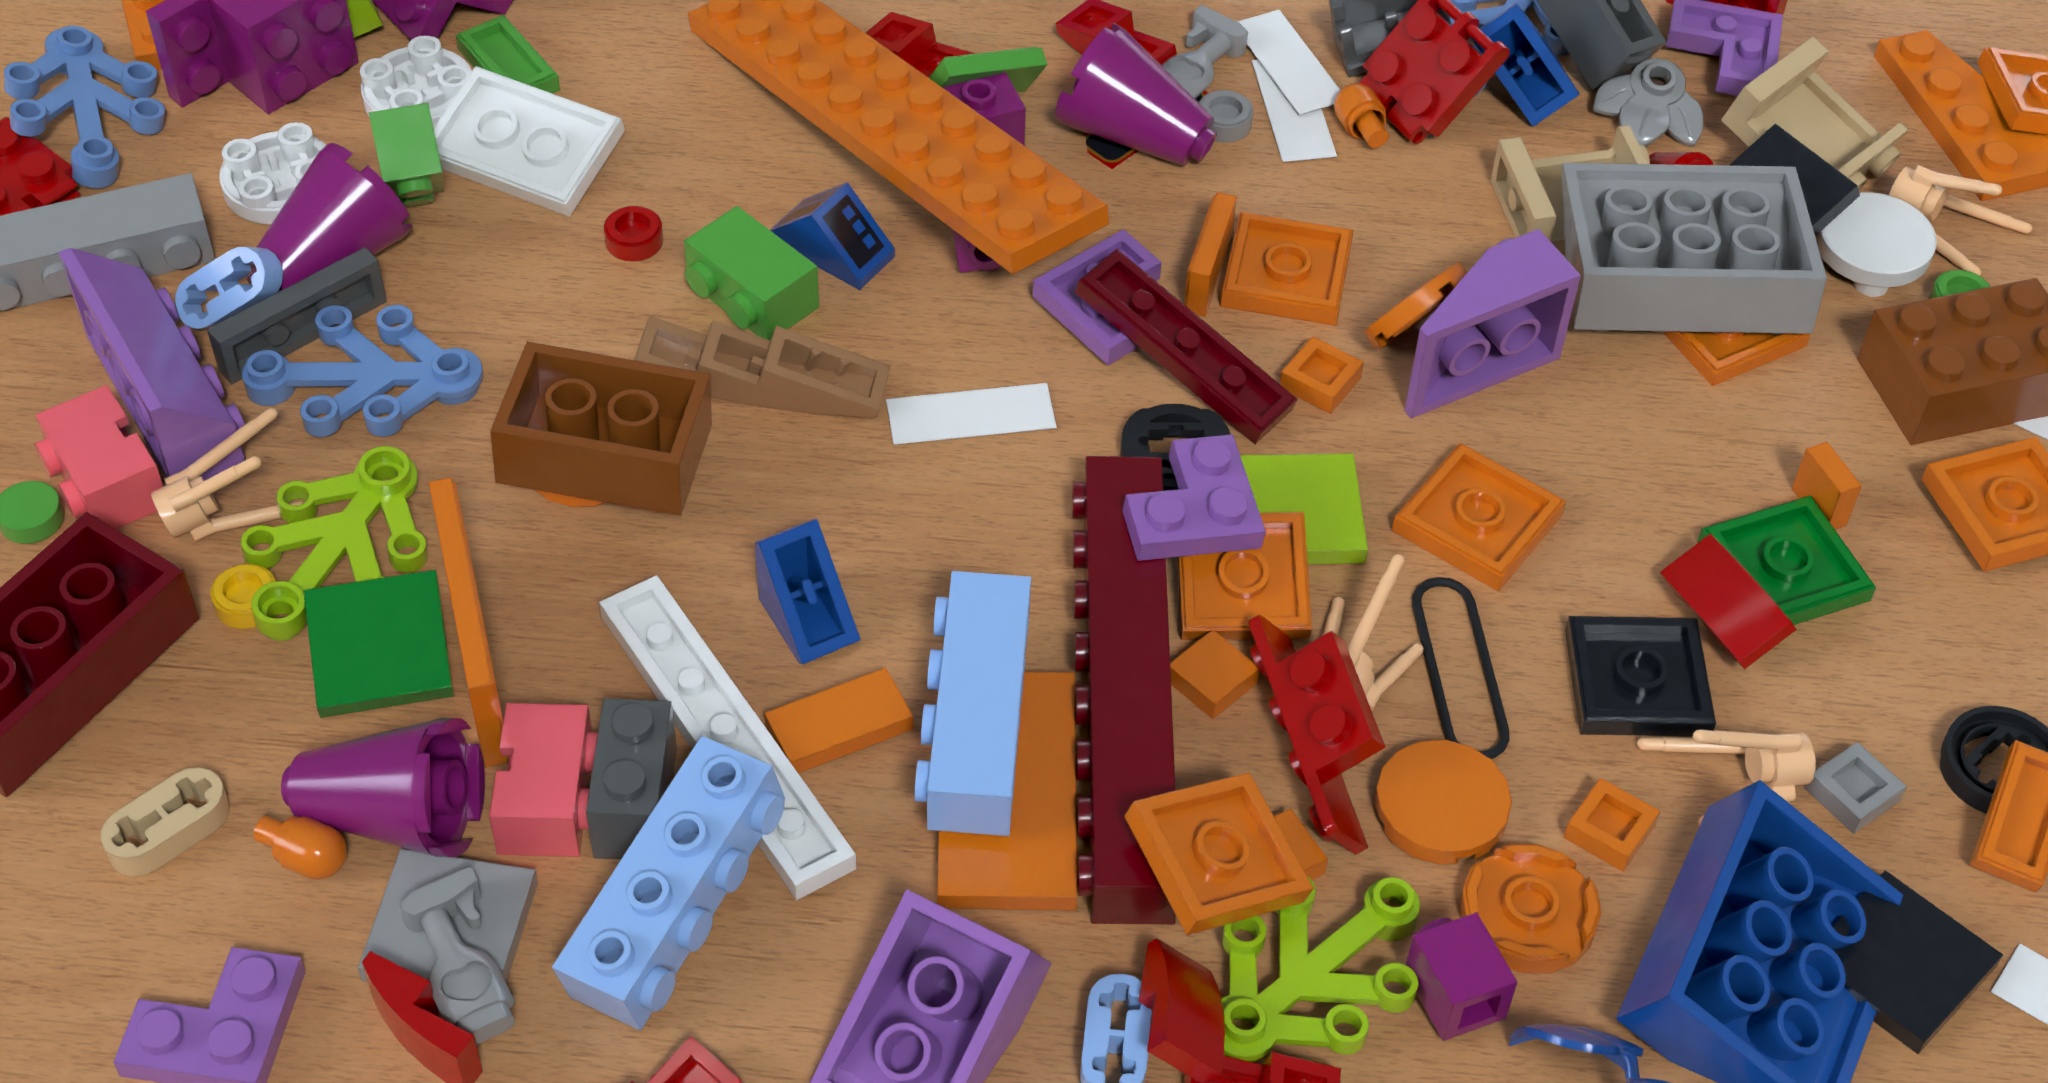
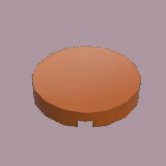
[1363,262,1468,350]
[1374,740,1512,865]
[1459,844,1602,973]

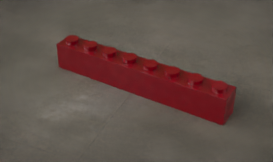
[1072,456,1176,925]

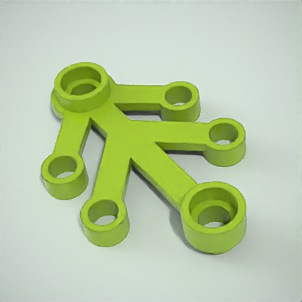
[241,446,428,641]
[1222,876,1420,1062]

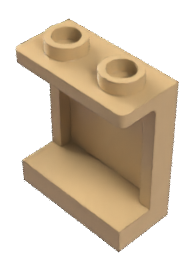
[1721,37,1909,190]
[1490,125,1650,255]

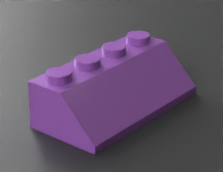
[58,248,245,480]

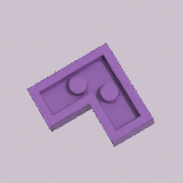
[1666,0,1783,97]
[1032,229,1162,365]
[1122,434,1266,561]
[113,947,305,1083]

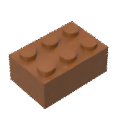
[1857,278,2048,445]
[490,341,712,516]

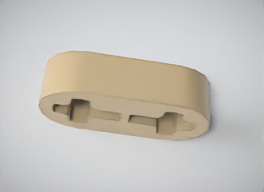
[100,767,229,877]

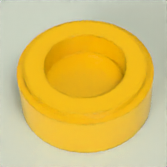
[210,564,276,629]

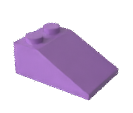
[1404,229,1581,419]
[810,889,1052,1083]

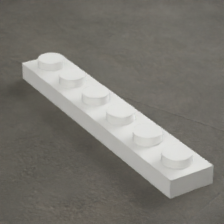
[599,575,856,901]

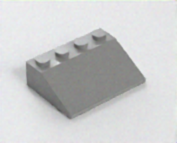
[1562,163,1827,334]

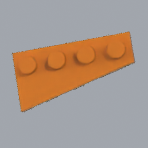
[1874,30,2048,201]

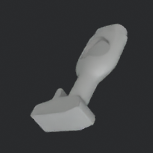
[1161,4,1248,99]
[400,866,515,1045]

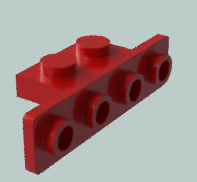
[1248,614,1386,855]

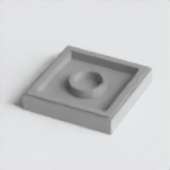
[358,849,538,982]

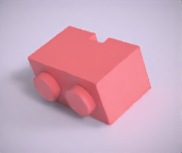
[34,385,163,529]
[489,703,598,857]

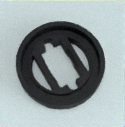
[1120,404,1231,491]
[1940,706,2048,814]

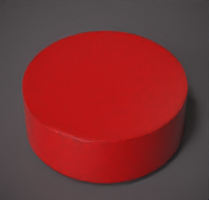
[604,206,663,261]

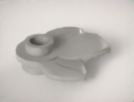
[1593,58,1703,147]

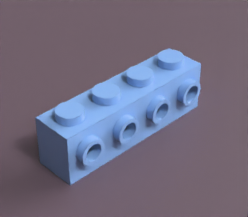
[914,571,1031,836]
[552,735,785,1031]

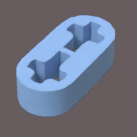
[175,247,283,329]
[1080,974,1152,1083]

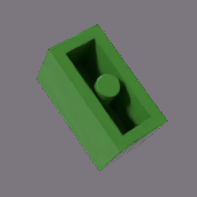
[369,103,444,207]
[684,206,819,340]

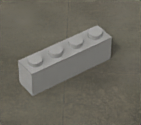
[0,173,215,312]

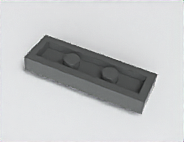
[207,247,387,385]

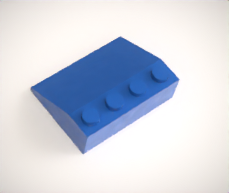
[1616,780,1903,1083]

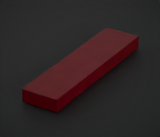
[1075,249,1298,445]

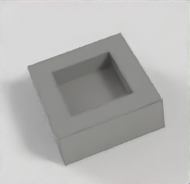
[1805,742,1907,834]

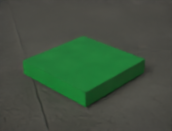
[1697,496,1876,625]
[303,570,454,718]

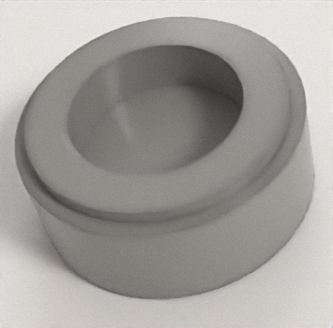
[1199,90,1253,143]

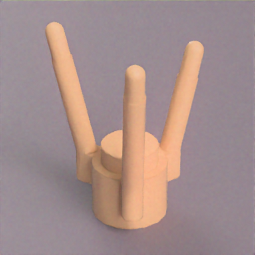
[1889,165,2032,276]
[151,408,304,541]
[1323,554,1424,711]
[1637,730,1816,825]

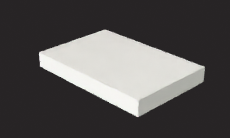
[434,66,625,217]

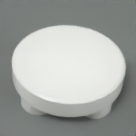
[360,36,472,128]
[219,122,326,225]
[1816,192,1937,297]

